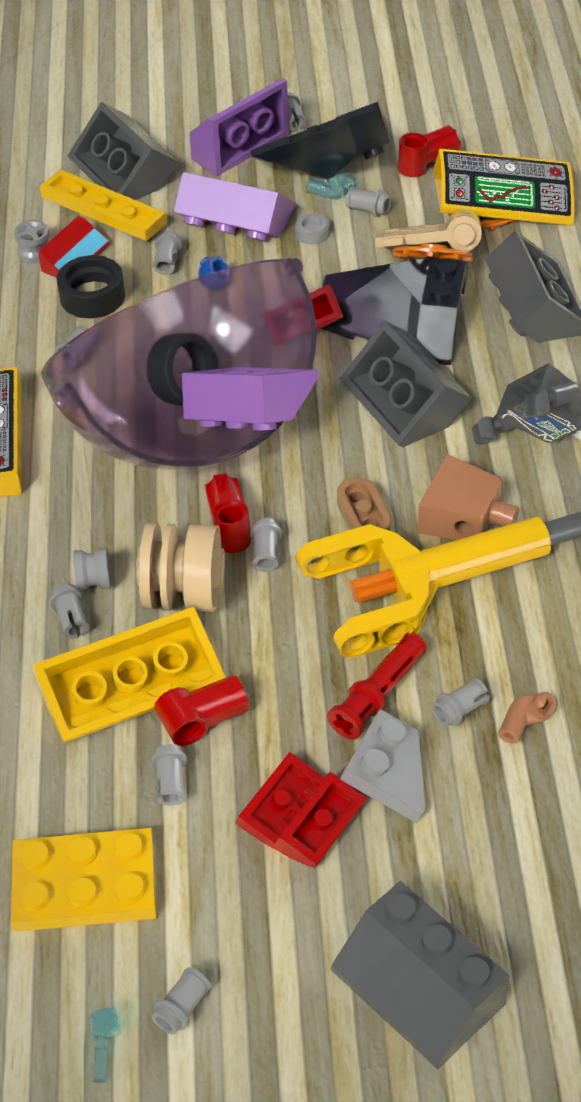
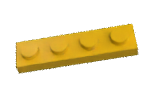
[39,169,167,241]

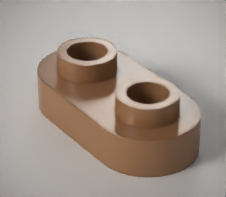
[337,477,391,531]

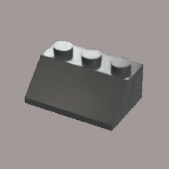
[67,101,178,200]
[485,230,581,343]
[340,320,472,447]
[331,881,510,1069]

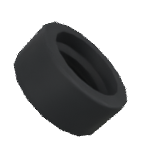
[56,255,126,319]
[146,332,219,405]

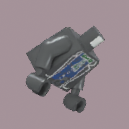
[472,363,581,444]

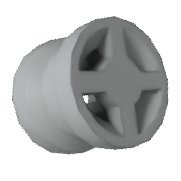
[14,220,49,263]
[73,547,111,591]

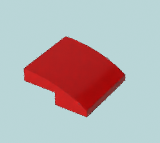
[235,752,367,868]

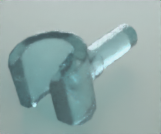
[90,1007,121,1083]

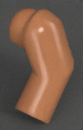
[498,692,557,744]

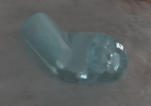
[306,172,357,200]

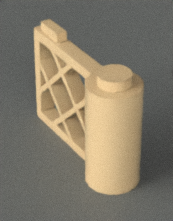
[375,209,482,251]

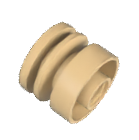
[136,523,225,613]

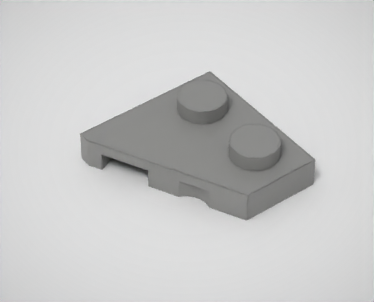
[340,709,425,823]

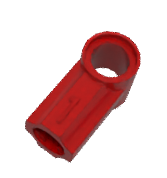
[398,125,461,177]
[205,473,252,553]
[154,675,249,746]

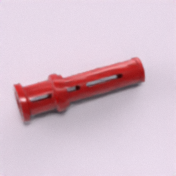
[327,632,427,740]

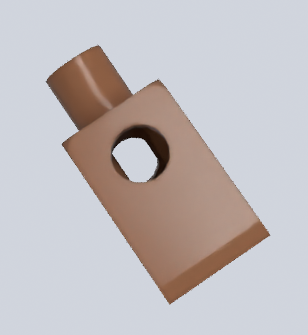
[418,455,519,540]

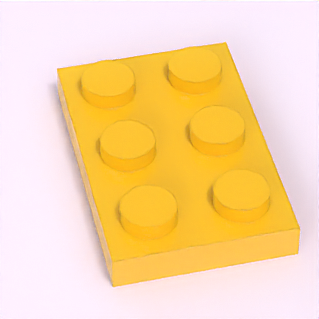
[11,828,157,932]

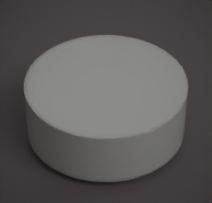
[295,214,329,245]

